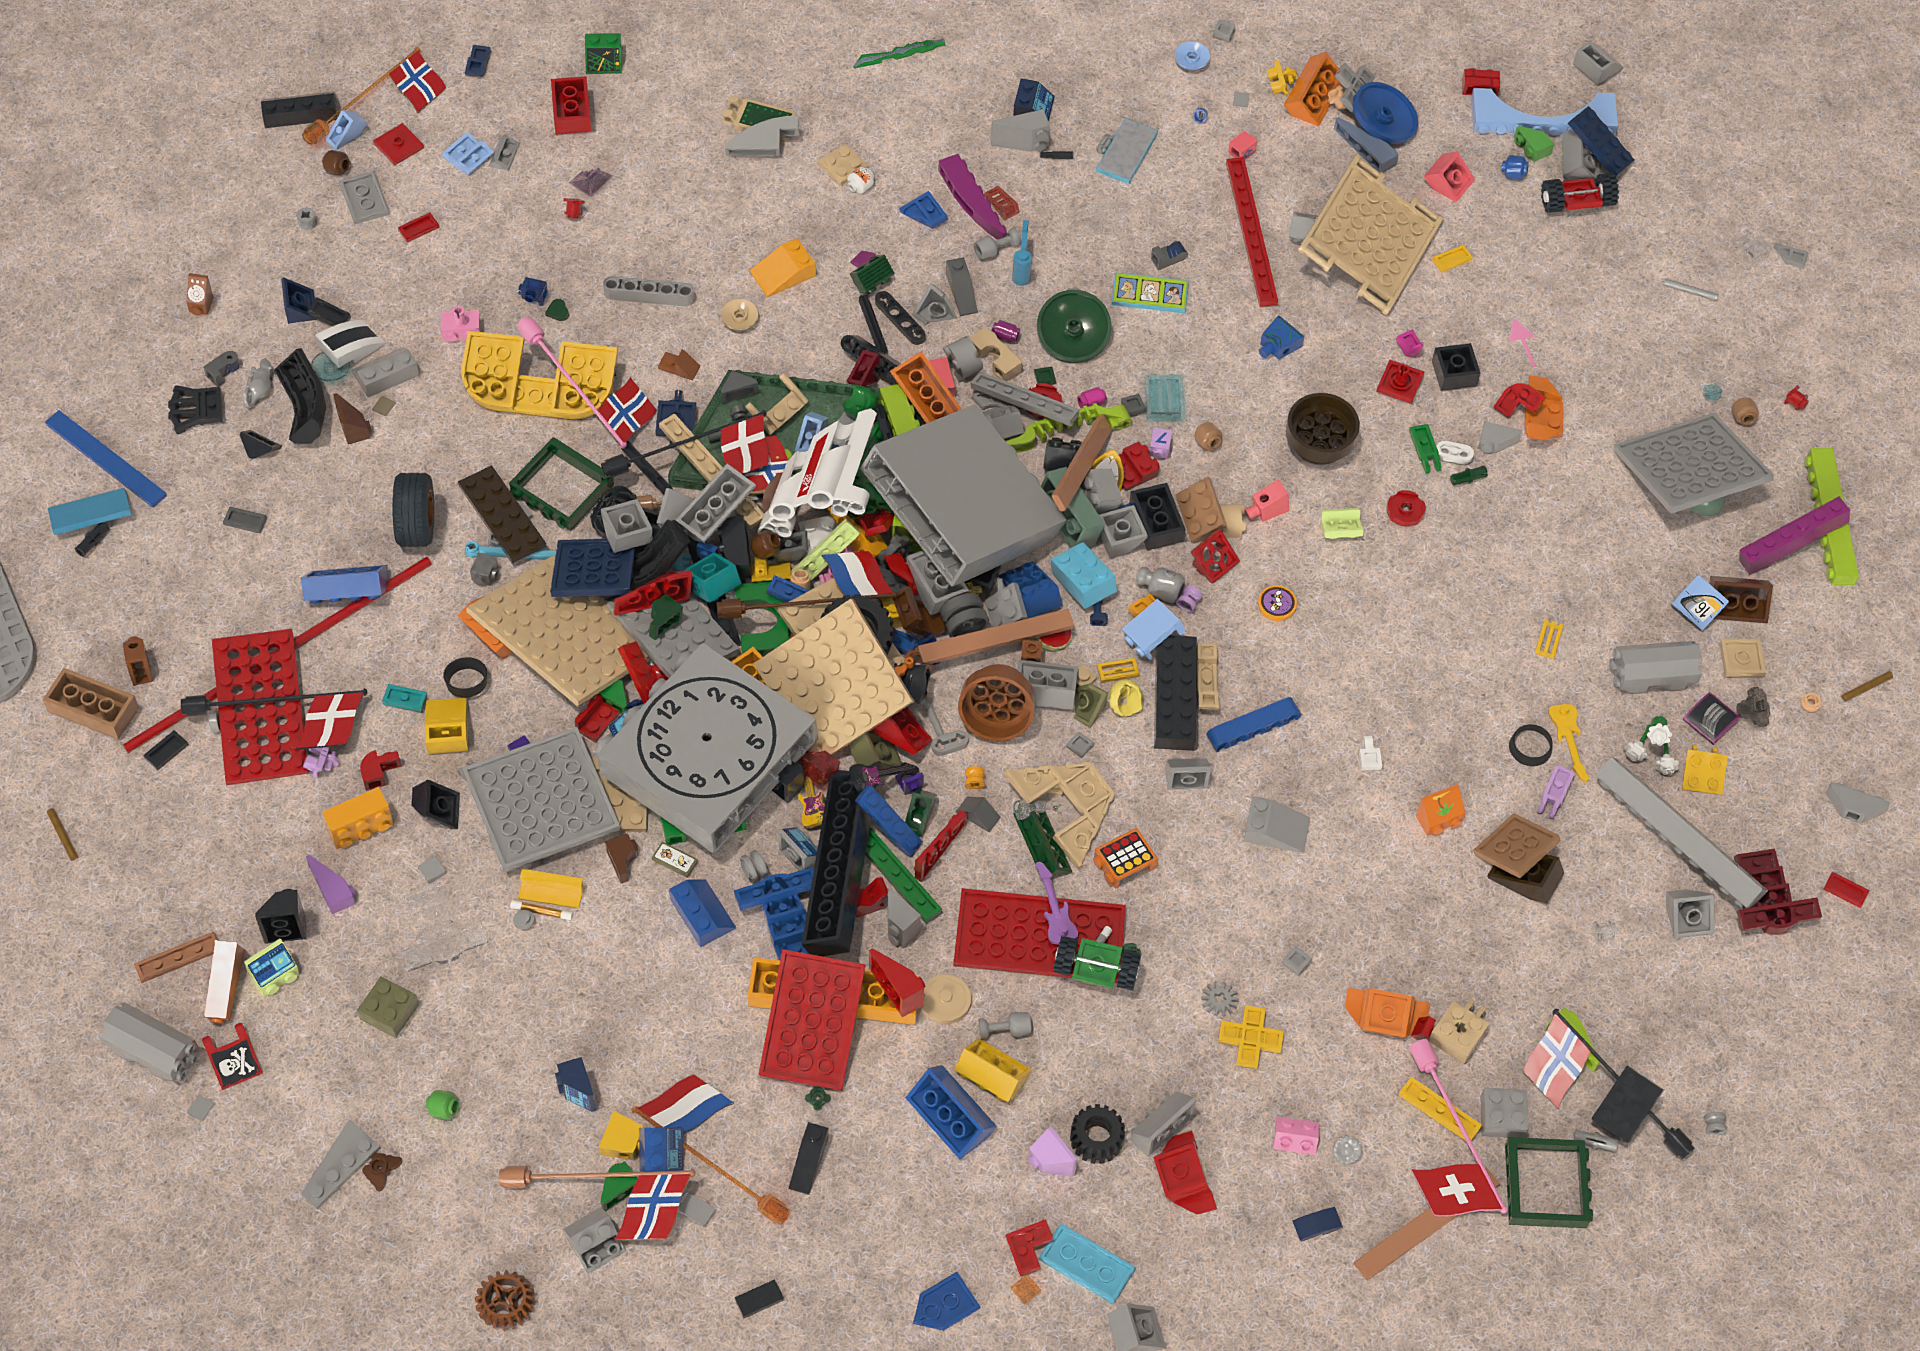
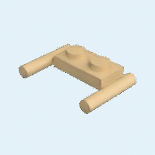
[745,372,809,436]

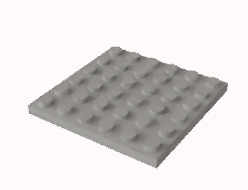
[1614,413,1774,514]
[462,727,621,872]

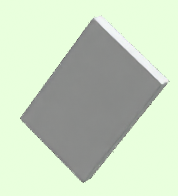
[339,171,390,224]

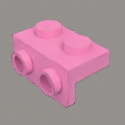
[1273,1117,1319,1155]

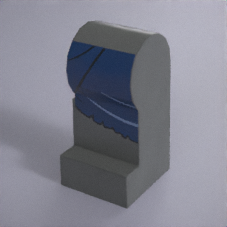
[1151,241,1188,271]
[203,351,240,387]

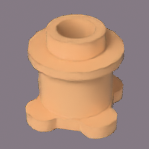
[1328,85,1346,109]

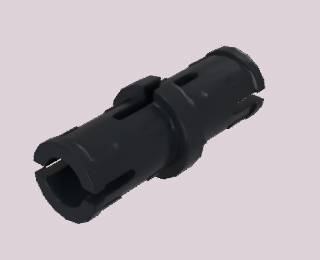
[74,522,110,557]

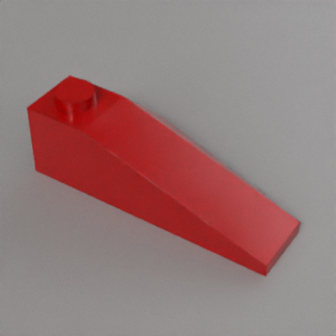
[613,570,692,616]

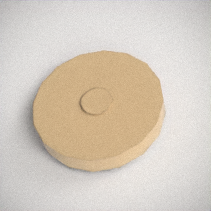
[921,974,971,1024]

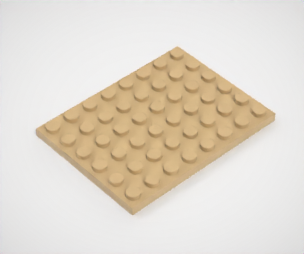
[466,555,651,706]

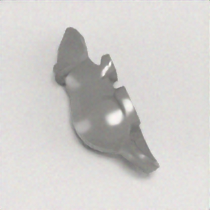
[243,358,275,408]

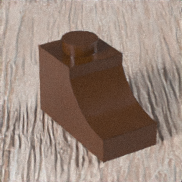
[605,833,638,884]

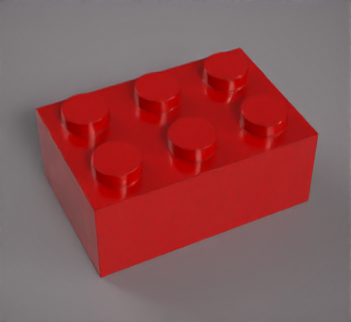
[551,76,592,135]

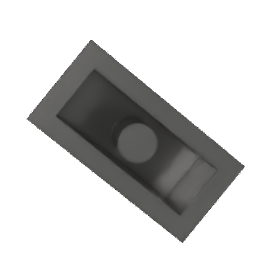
[772,531,808,562]

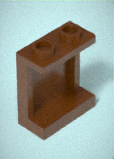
[892,586,946,639]

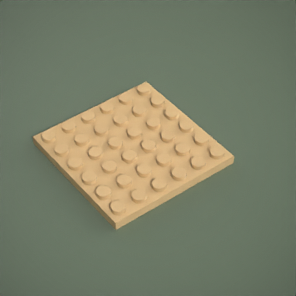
[754,599,914,766]

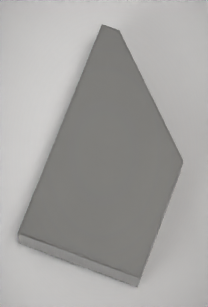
[1774,243,1808,269]

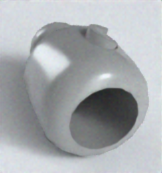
[1136,567,1185,603]

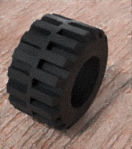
[1070,1104,1125,1164]

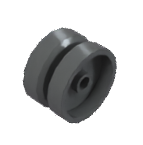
[940,593,990,638]

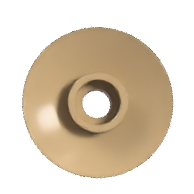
[721,299,758,330]

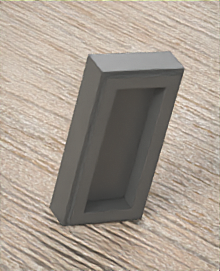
[223,507,267,534]

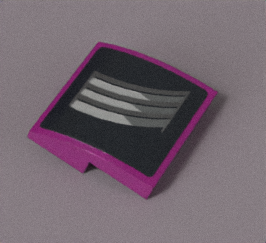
[1683,692,1740,745]

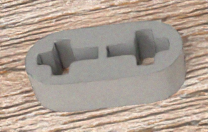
[931,730,968,756]

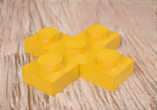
[1218,1005,1284,1069]

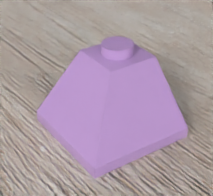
[1028,1126,1077,1177]

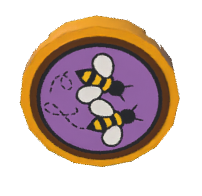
[1258,585,1297,621]

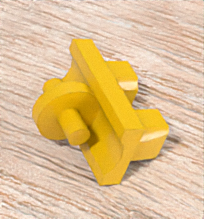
[1266,60,1297,95]

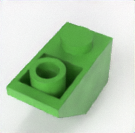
[1514,126,1554,162]

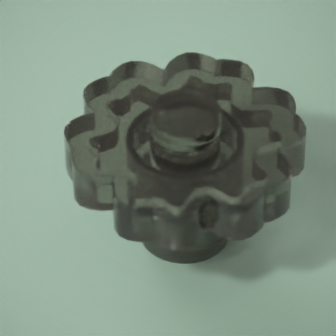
[1736,686,1770,727]

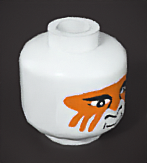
[847,167,874,194]

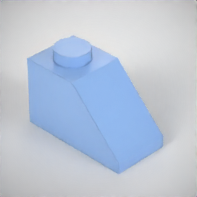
[325,110,367,150]
[795,412,829,452]

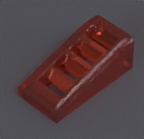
[983,186,1020,220]

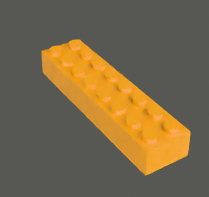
[748,958,919,1025]

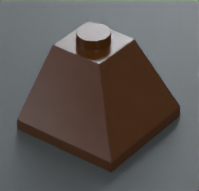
[333,393,372,445]

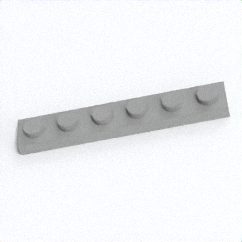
[971,372,1079,426]

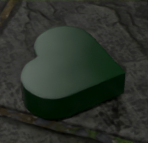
[545,299,569,321]

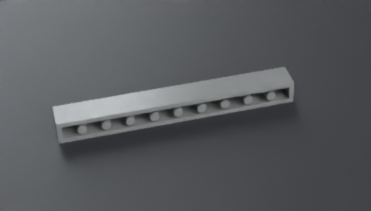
[1596,757,1768,909]

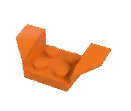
[1524,375,1563,441]
[1345,988,1430,1038]

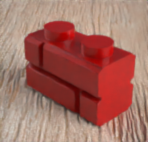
[1462,68,1500,97]

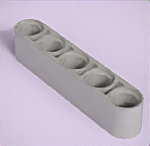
[603,276,694,306]

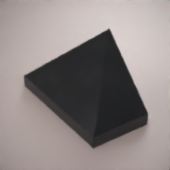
[239,430,282,459]

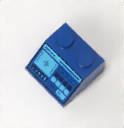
[639,1127,683,1172]

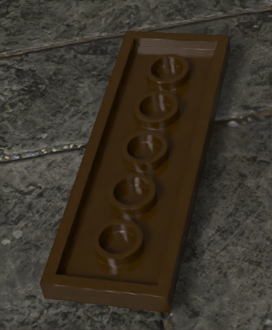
[458,465,547,563]

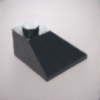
[411,779,460,829]

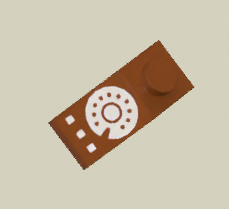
[186,273,214,315]

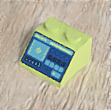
[244,939,300,997]

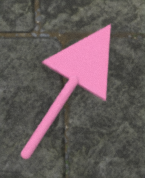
[1510,317,1536,367]

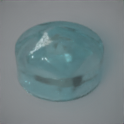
[1702,384,1722,400]

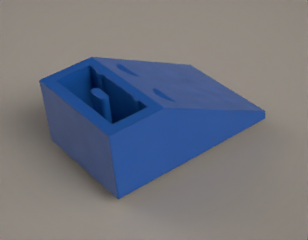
[999,561,1062,619]

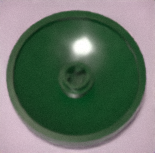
[1037,290,1111,363]

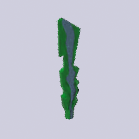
[853,38,945,69]

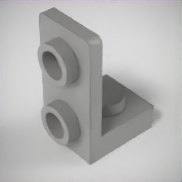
[678,1186,715,1227]

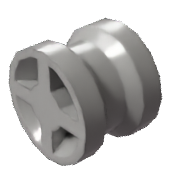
[296,207,317,230]
[1704,1112,1728,1135]

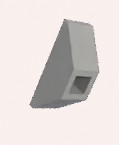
[1826,782,1890,824]

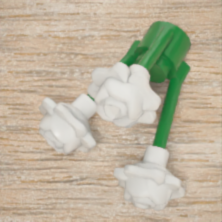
[1624,716,1679,775]

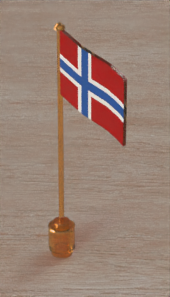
[302,47,446,145]

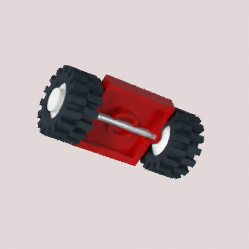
[1541,173,1619,213]

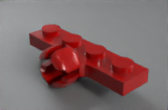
[618,641,668,704]

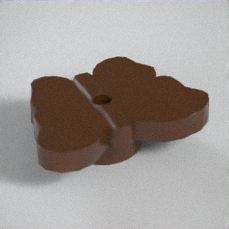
[362,1153,402,1192]

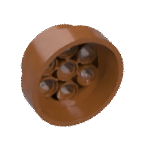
[958,664,1036,741]

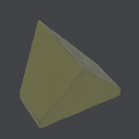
[1074,683,1108,728]

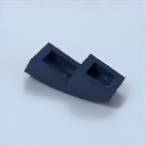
[465,45,491,77]
[1292,1207,1343,1242]

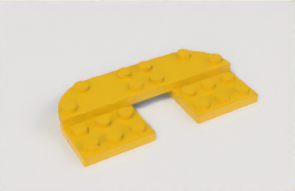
[461,331,618,419]

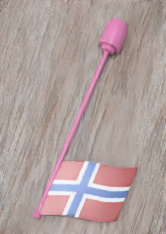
[518,316,657,449]

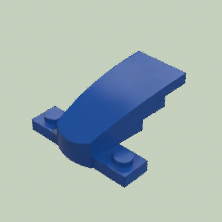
[733,867,814,960]

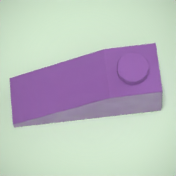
[306,855,356,914]

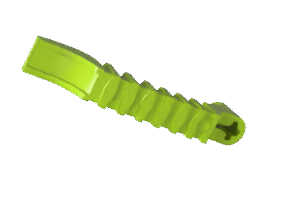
[1005,403,1133,453]

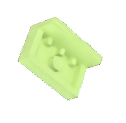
[1321,508,1363,539]

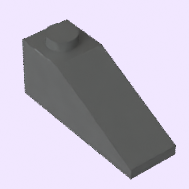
[946,257,978,316]

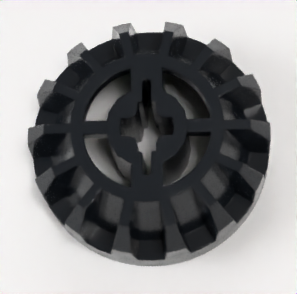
[590,485,637,537]

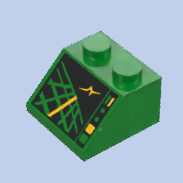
[585,33,622,74]

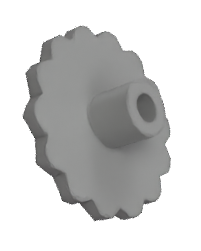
[1333,1135,1362,1165]

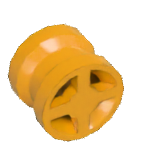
[965,766,985,789]

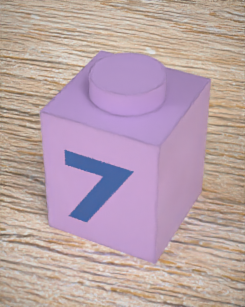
[1149,428,1172,459]

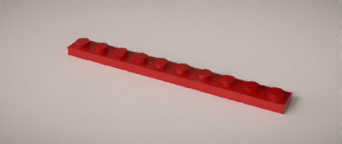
[1226,157,1278,307]

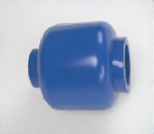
[1501,155,1529,180]

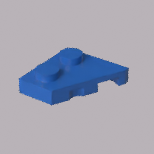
[899,191,948,229]

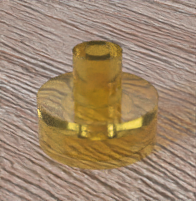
[965,582,982,594]

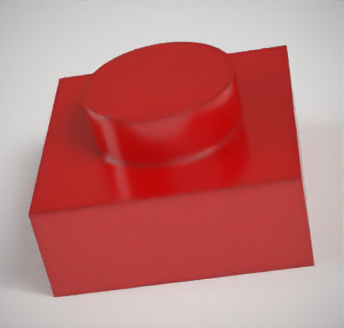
[1411,1016,1436,1040]

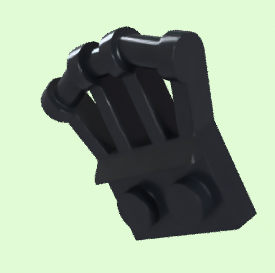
[168,385,223,434]

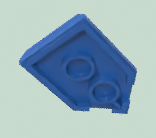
[913,1272,981,1331]

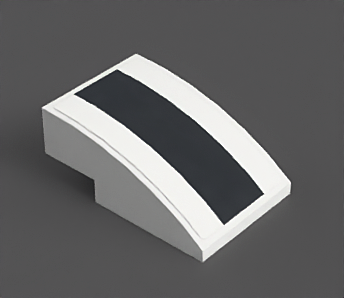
[315,320,385,368]

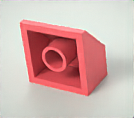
[1424,151,1475,202]

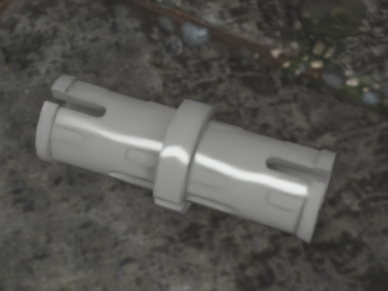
[1573,1129,1618,1152]

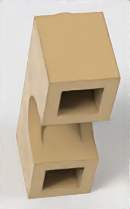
[969,327,1022,382]

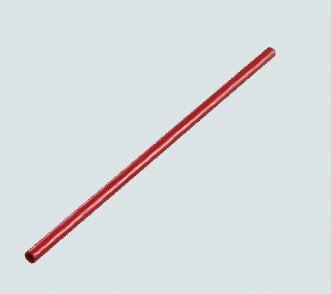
[123,557,432,753]

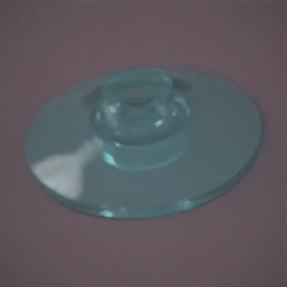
[311,352,350,381]

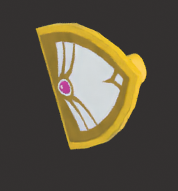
[1085,449,1124,491]

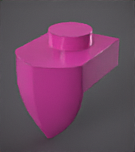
[1395,329,1424,357]

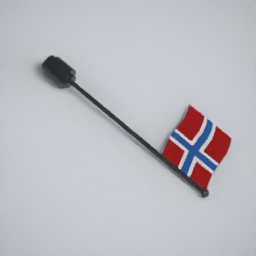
[1523,1009,1695,1160]

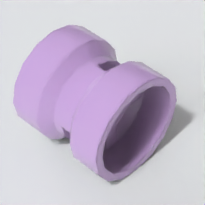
[1176,585,1202,613]

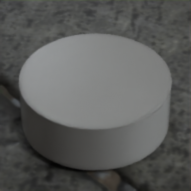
[209,712,221,733]

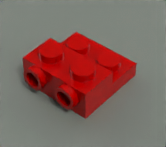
[1119,441,1160,492]

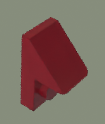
[847,350,881,387]

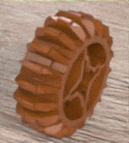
[475,1270,535,1330]

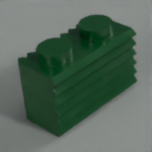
[850,255,895,294]

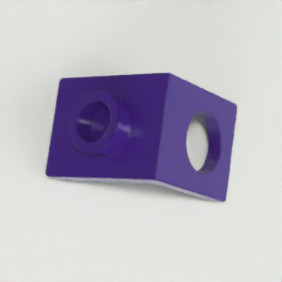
[895,772,924,795]

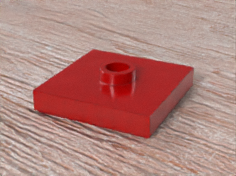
[373,123,424,166]

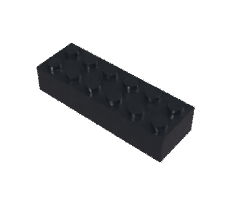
[1154,635,1197,751]

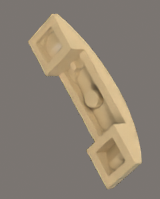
[1197,643,1219,710]

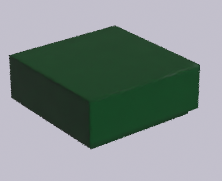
[1034,366,1056,385]

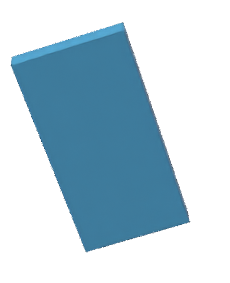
[48,487,132,535]

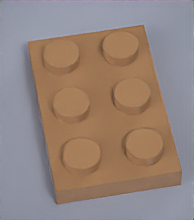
[1175,477,1227,543]

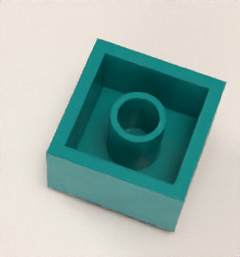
[685,552,741,603]

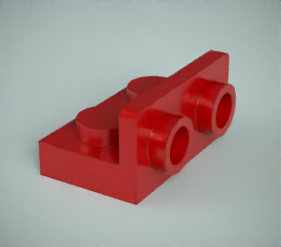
[859,509,895,537]
[575,694,619,743]

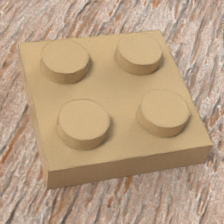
[818,143,868,186]
[1719,639,1766,677]

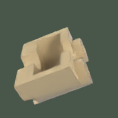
[1220,504,1246,538]

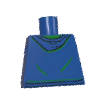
[1259,315,1305,359]

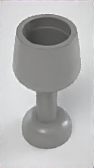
[974,228,1021,260]
[979,1012,1031,1040]

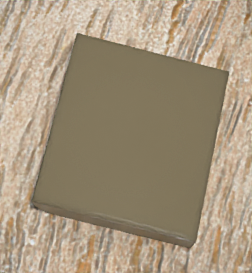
[372,396,396,416]

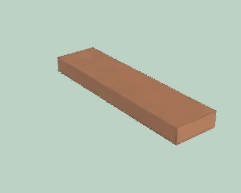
[134,931,218,983]

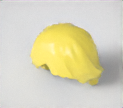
[1109,679,1144,717]

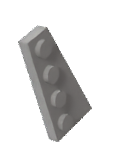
[301,1119,380,1210]

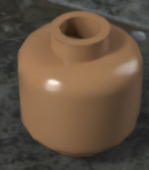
[1732,397,1759,425]
[1194,422,1223,450]

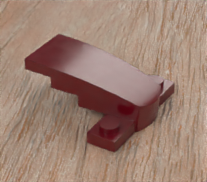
[1734,848,1822,935]

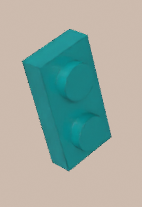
[382,684,427,713]

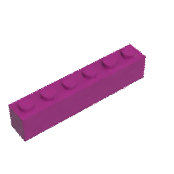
[1739,496,1850,575]

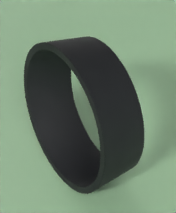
[443,657,487,698]
[1509,724,1553,766]

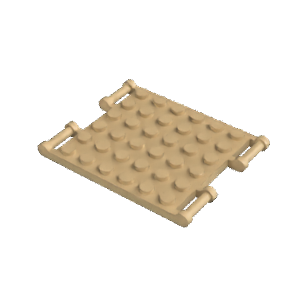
[1296,153,1444,315]

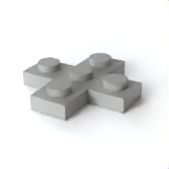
[1334,63,1375,112]

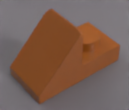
[658,349,700,381]

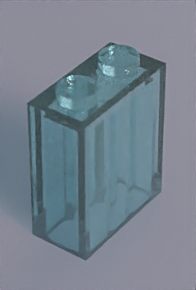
[1144,374,1185,422]

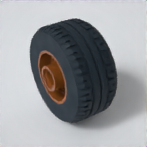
[392,473,435,547]

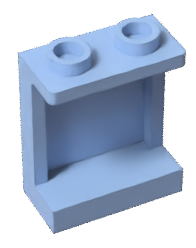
[1122,599,1186,660]

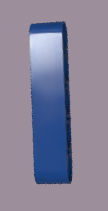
[1206,697,1302,752]

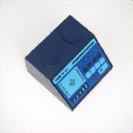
[1013,78,1055,122]
[555,1057,596,1112]

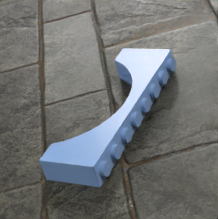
[1471,88,1618,136]

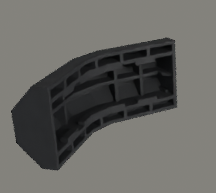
[274,348,327,444]
[603,519,691,600]

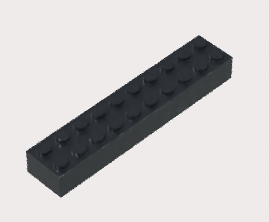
[801,771,876,957]

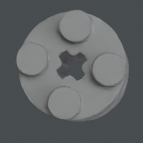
[943,336,983,381]

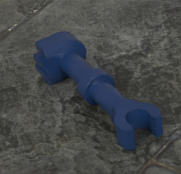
[1090,599,1108,626]

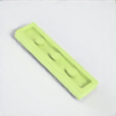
[791,519,860,581]

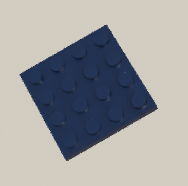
[550,538,636,597]

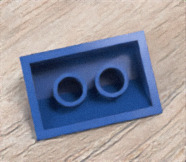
[669,879,736,947]

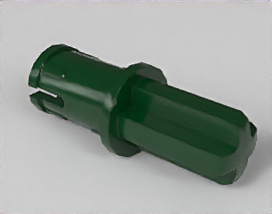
[1450,465,1488,485]

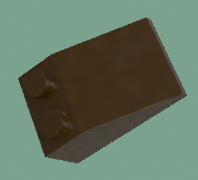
[1487,854,1564,903]

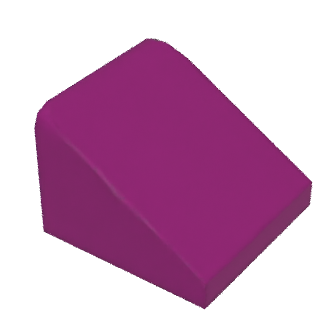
[850,251,876,268]

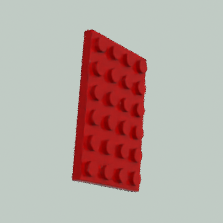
[758,949,866,1091]

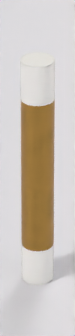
[511,900,573,920]

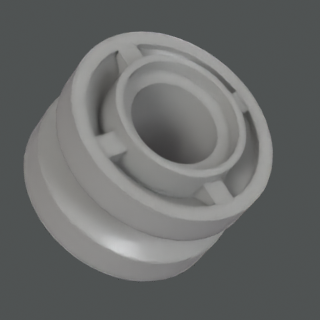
[740,850,768,883]

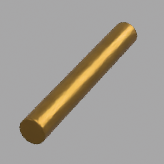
[1841,671,1893,702]
[47,808,78,861]

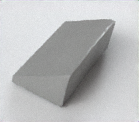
[489,134,520,171]

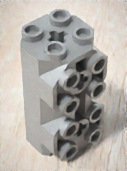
[1609,641,1702,693]
[99,1002,200,1081]

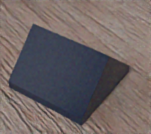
[281,277,317,324]

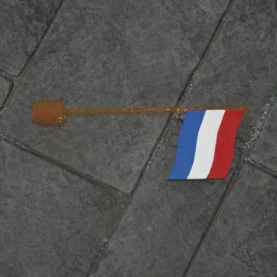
[632,1074,790,1224]

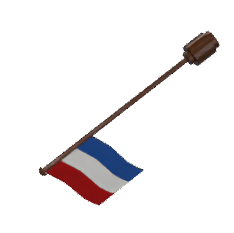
[717,551,898,620]

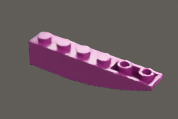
[938,154,1007,240]

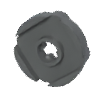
[878,534,913,570]

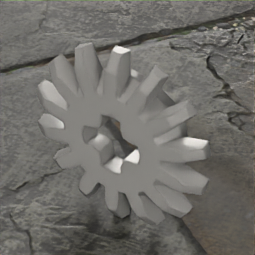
[1201,981,1239,1016]

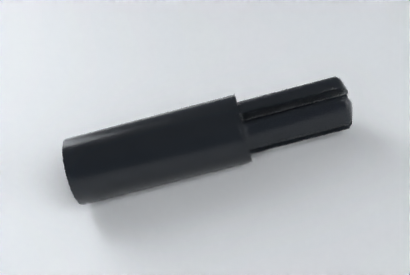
[1039,151,1073,159]

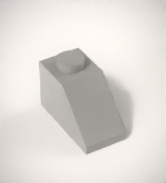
[1477,421,1522,453]

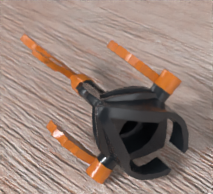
[894,657,931,704]

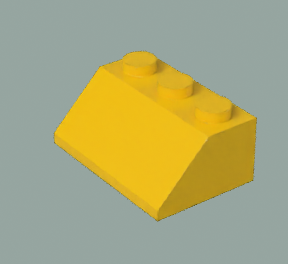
[954,1038,1033,1102]

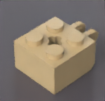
[1429,999,1490,1064]

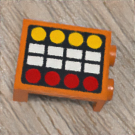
[1093,828,1158,889]

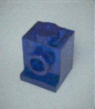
[518,277,548,306]

